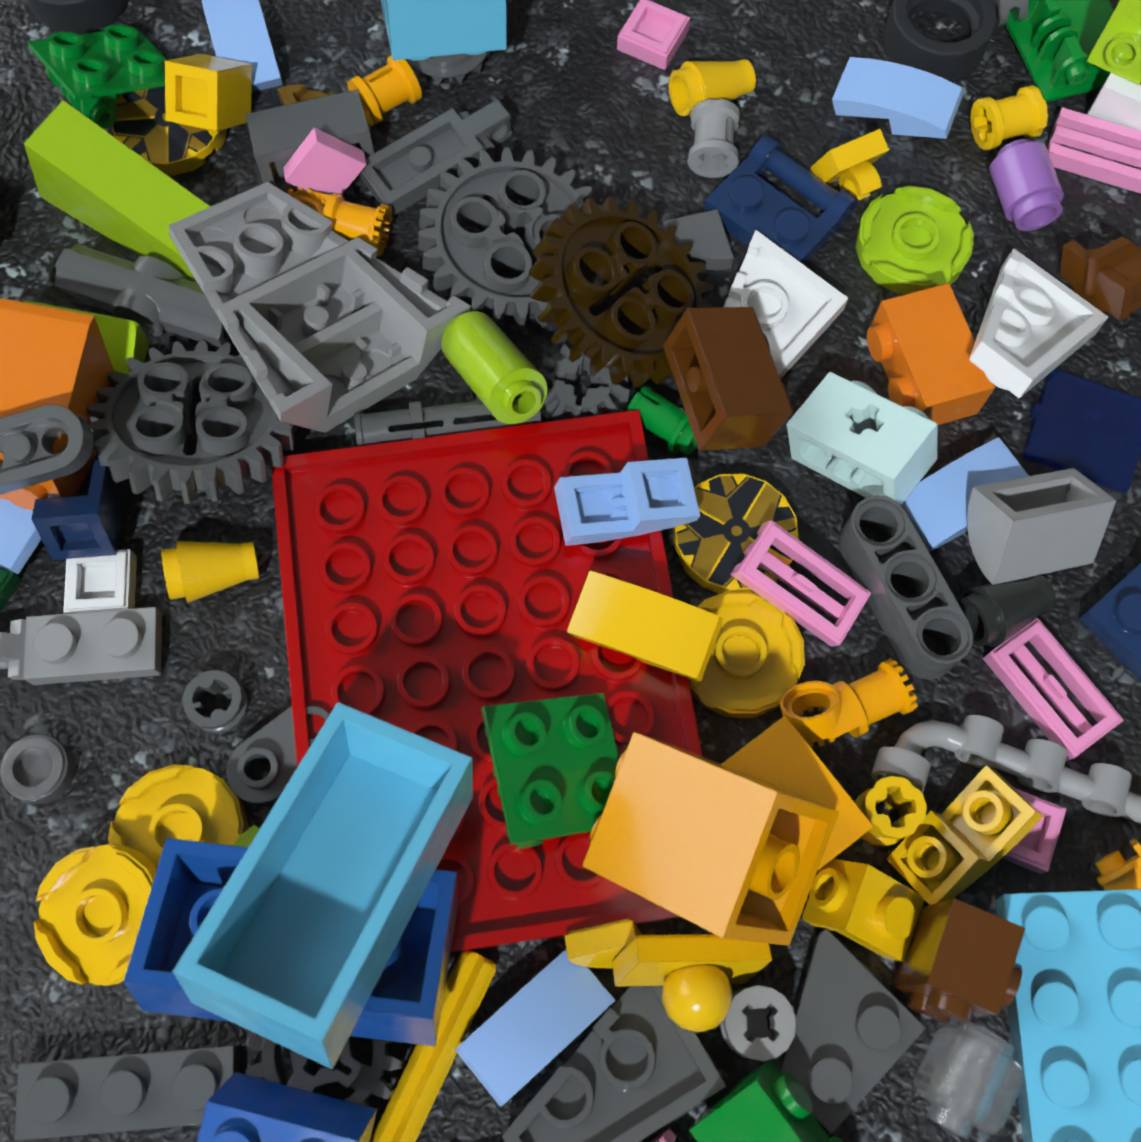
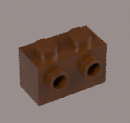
[663,307,793,451]
[891,898,1025,1023]

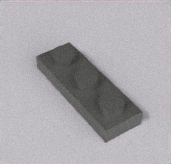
[14,1045,240,1141]

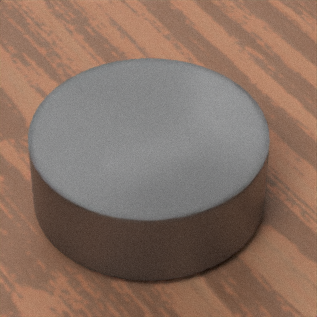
[0,734,75,804]

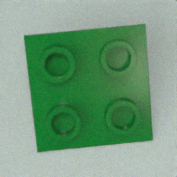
[1005,0,1114,103]
[28,24,167,128]
[481,693,619,849]

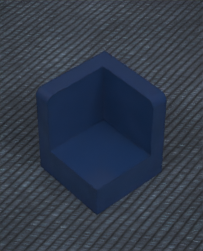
[31,460,125,560]

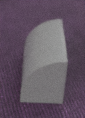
[967,468,1116,585]

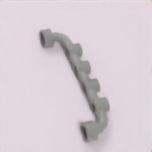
[871,715,1141,824]

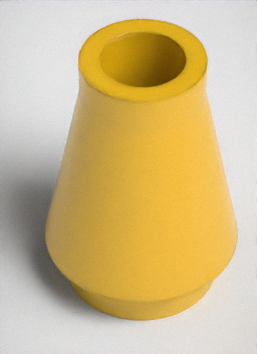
[669,59,756,117]
[161,541,259,603]

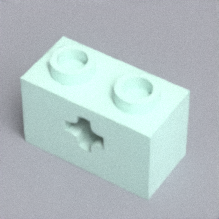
[786,372,938,505]

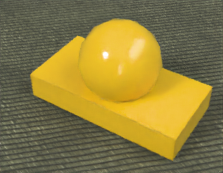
[612,934,772,1033]

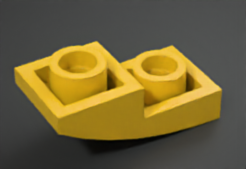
[567,571,724,682]
[887,766,1044,905]

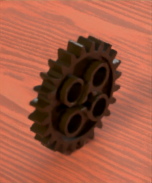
[529,197,714,388]

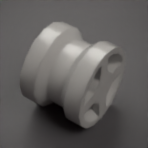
[719,985,797,1061]

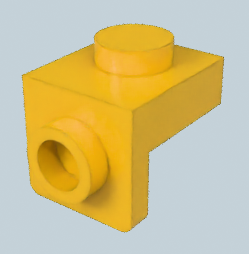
[802,859,924,962]

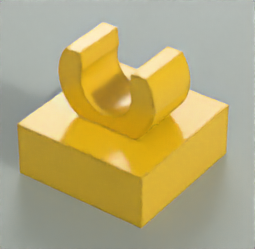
[810,129,889,201]

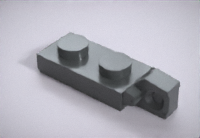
[359,99,512,217]

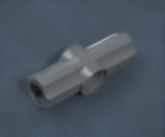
[54,244,233,348]

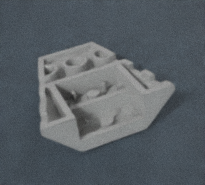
[169,182,471,433]

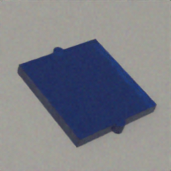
[1022,369,1141,493]

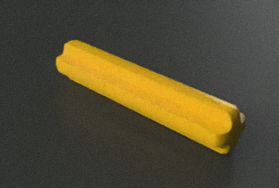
[371,950,496,1142]

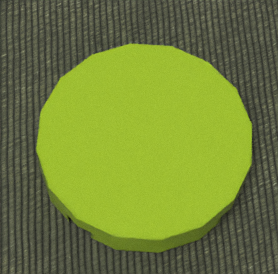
[855,186,974,294]

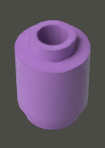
[989,139,1064,231]

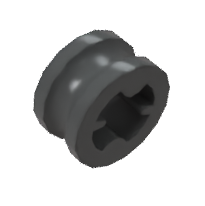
[182,670,249,734]

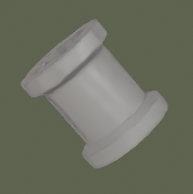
[687,99,740,178]

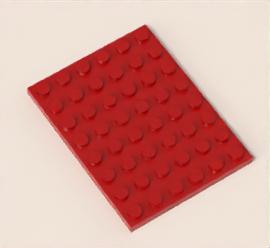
[271,410,702,953]

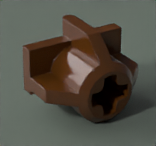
[1060,237,1141,321]

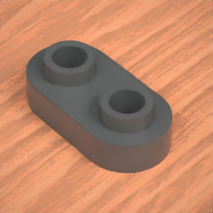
[0,405,93,494]
[226,706,329,806]

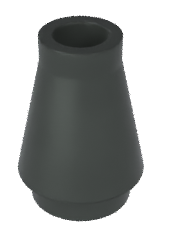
[957,575,1056,647]

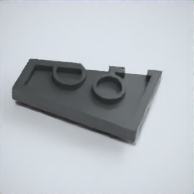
[502,986,726,1142]

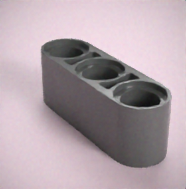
[838,495,973,680]

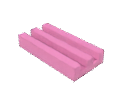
[1047,107,1141,194]
[730,520,871,647]
[983,618,1124,761]

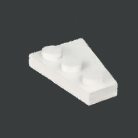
[724,230,849,379]
[969,248,1108,398]

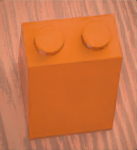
[0,298,114,510]

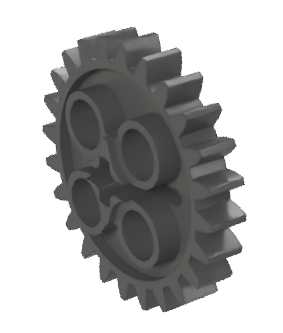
[418,147,601,331]
[88,340,299,504]

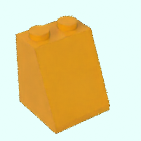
[582,732,839,946]

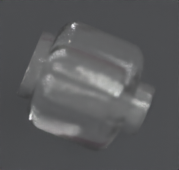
[914,1022,1023,1140]

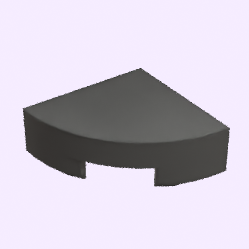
[661,209,734,270]

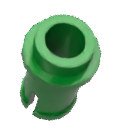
[627,385,697,455]

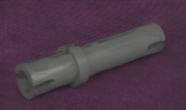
[354,400,541,446]

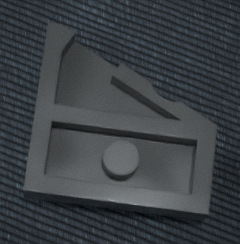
[778,928,926,1134]

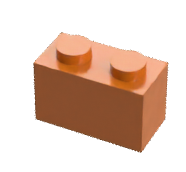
[867,283,995,425]

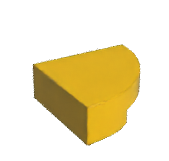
[564,918,642,968]

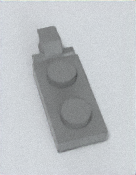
[0,607,162,685]

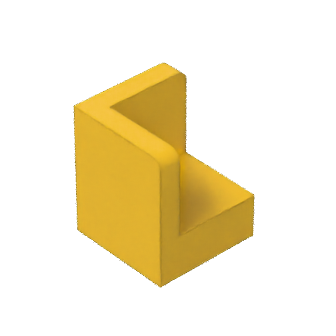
[165,54,252,132]

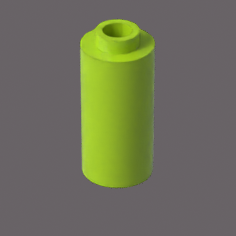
[441,311,547,424]

